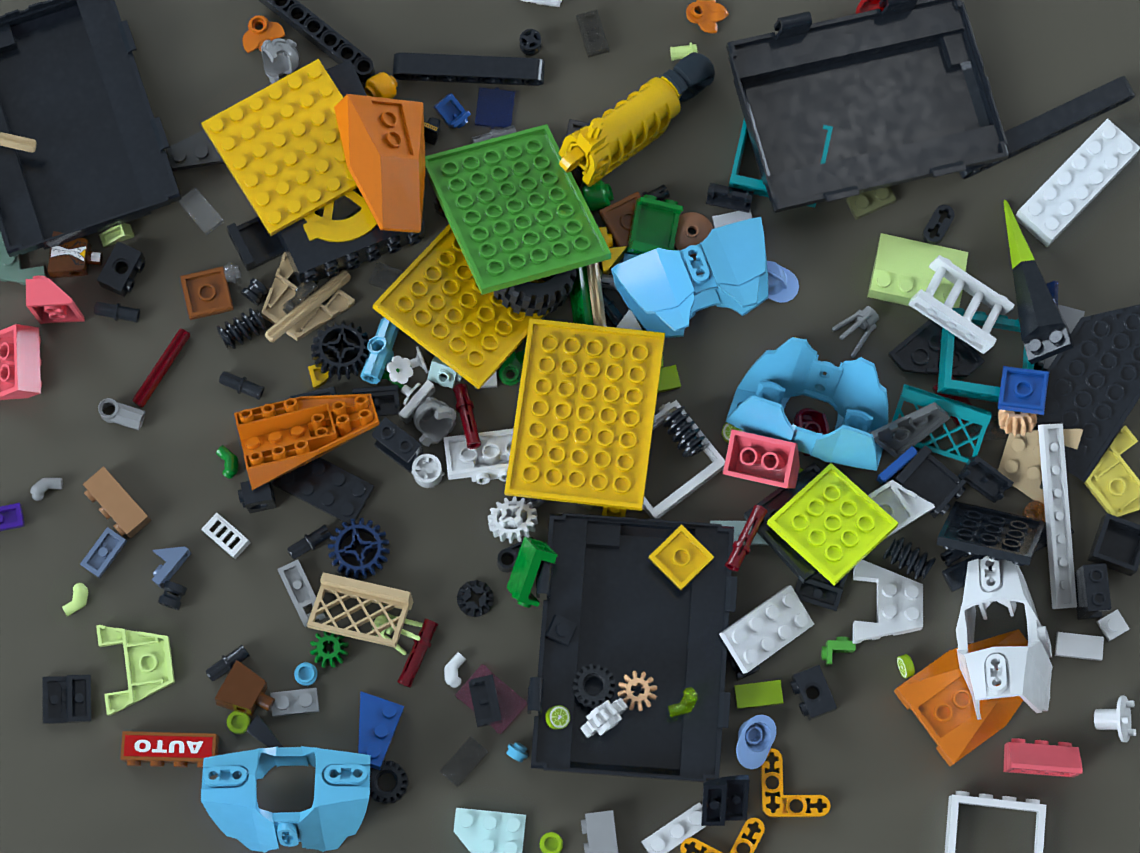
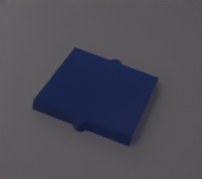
[475,87,515,129]

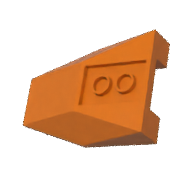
[334,94,426,233]
[234,394,379,490]
[894,629,1028,767]

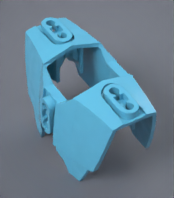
[611,217,768,338]
[725,337,888,471]
[201,746,371,853]

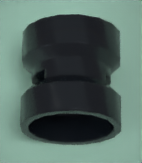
[157,581,187,610]

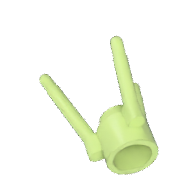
[372,613,423,655]

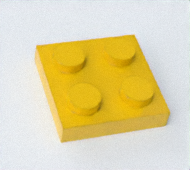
[648,524,714,590]

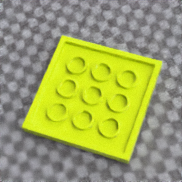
[767,463,898,586]

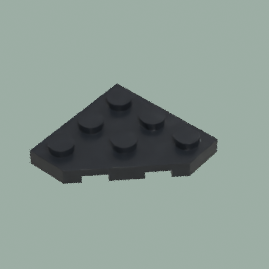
[888,319,984,377]

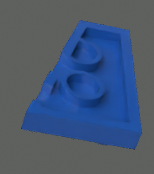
[358,691,404,770]

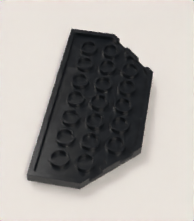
[1036,304,1140,482]

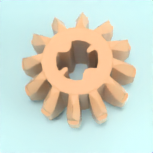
[998,410,1037,437]
[618,671,657,711]

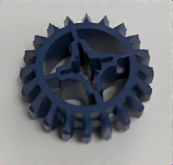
[328,518,390,580]

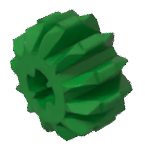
[310,631,349,668]

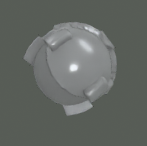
[261,38,301,84]
[413,397,456,447]

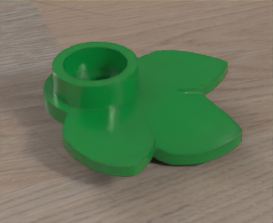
[499,350,525,386]

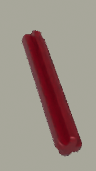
[133,328,190,407]

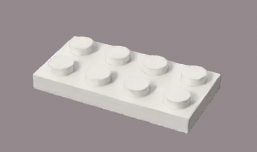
[719,585,814,674]

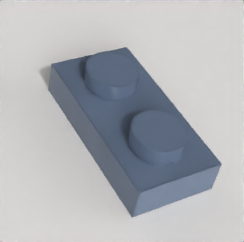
[80,527,127,578]

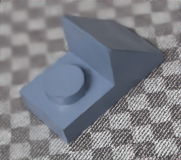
[152,546,191,589]

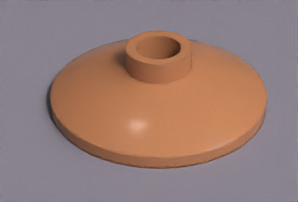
[674,212,713,256]

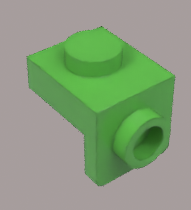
[821,637,856,666]

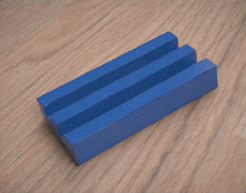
[876,446,917,485]

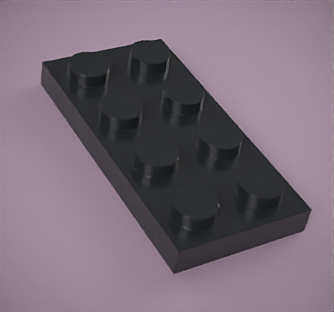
[272,457,375,526]

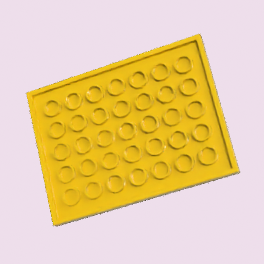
[504,318,665,511]

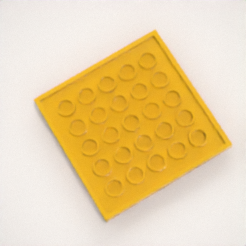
[201,59,358,236]
[373,224,549,389]

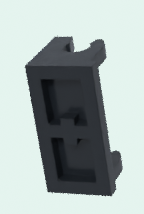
[352,385,401,416]
[957,456,1014,503]
[468,674,502,728]

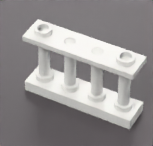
[908,255,1015,354]

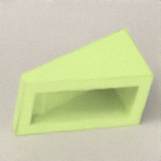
[99,223,134,247]

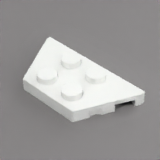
[868,480,935,540]

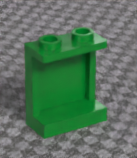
[627,195,684,255]
[506,536,557,608]

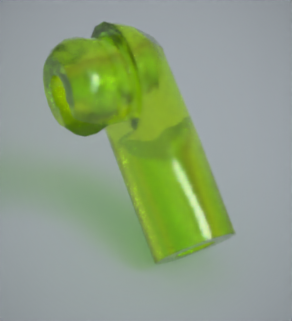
[668,687,698,717]

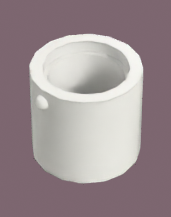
[411,454,445,488]

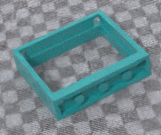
[729,119,833,208]
[937,308,1034,402]

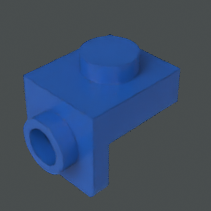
[433,93,471,129]

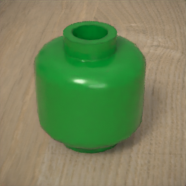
[582,180,614,212]

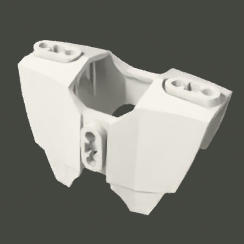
[956,556,1053,720]

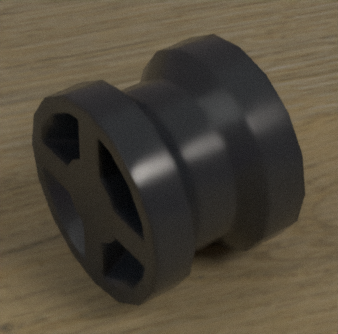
[519,29,542,56]
[241,278,269,306]

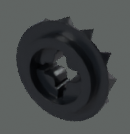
[457,580,494,617]

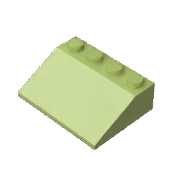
[867,233,968,308]

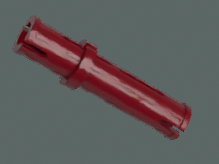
[453,384,481,449]
[725,505,768,572]
[397,618,439,688]

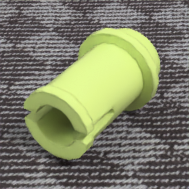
[670,42,698,61]

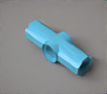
[360,317,399,384]

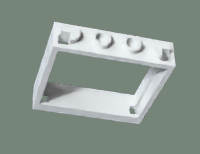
[643,400,725,519]
[945,791,1046,853]

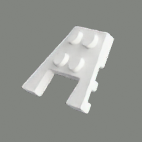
[853,560,923,644]

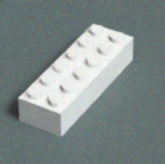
[1015,118,1140,247]

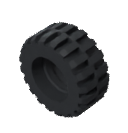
[493,269,577,316]

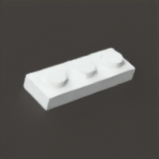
[641,802,706,853]

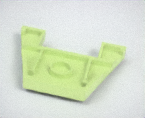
[96,625,175,716]

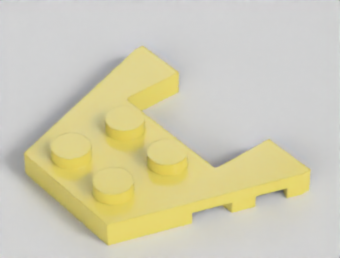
[1084,425,1140,517]

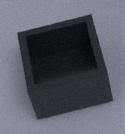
[1087,513,1140,576]

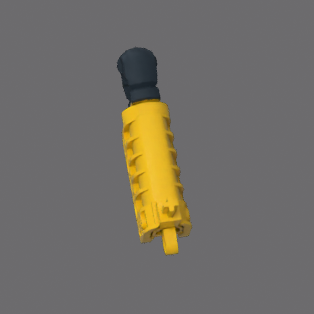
[559,52,715,187]

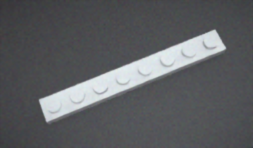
[1038,424,1077,609]

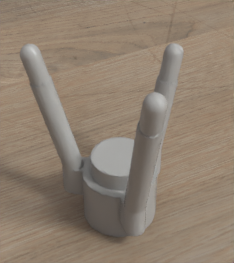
[832,306,879,358]

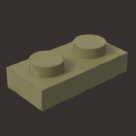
[846,186,897,220]

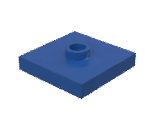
[998,366,1049,415]

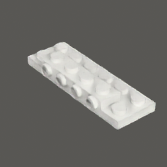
[443,428,514,484]

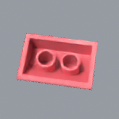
[26,276,85,324]
[0,324,42,400]
[723,429,800,489]
[1003,738,1083,778]

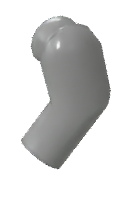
[30,478,63,501]

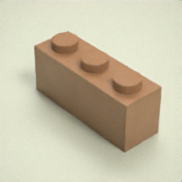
[83,466,151,539]

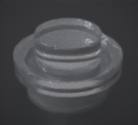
[224,261,241,284]

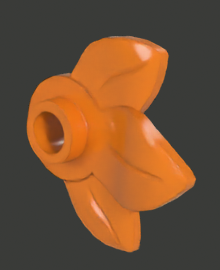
[686,0,729,33]
[242,15,285,53]

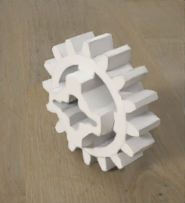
[488,496,538,543]
[580,698,628,738]

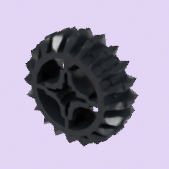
[311,320,369,381]

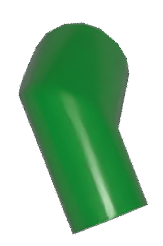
[216,445,239,479]

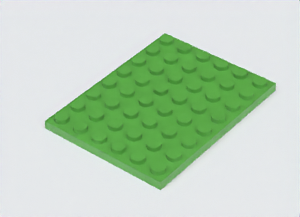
[425,124,611,295]

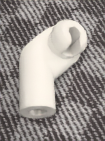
[444,652,466,688]

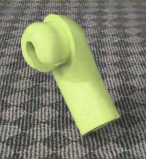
[62,583,89,616]

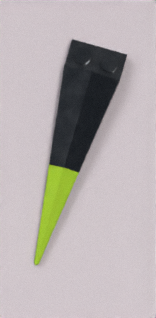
[1003,199,1074,364]

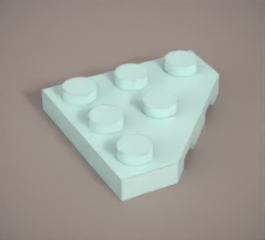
[454,808,526,853]

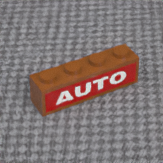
[120,731,219,768]

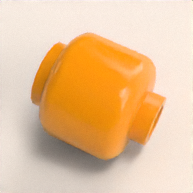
[364,72,398,99]

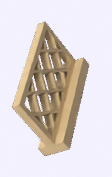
[307,572,413,648]

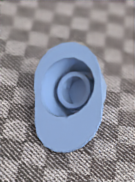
[767,261,799,303]
[736,714,776,769]

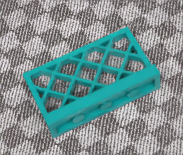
[892,384,992,463]

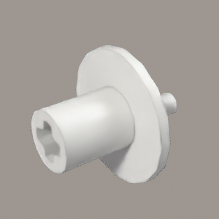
[1094,695,1136,742]

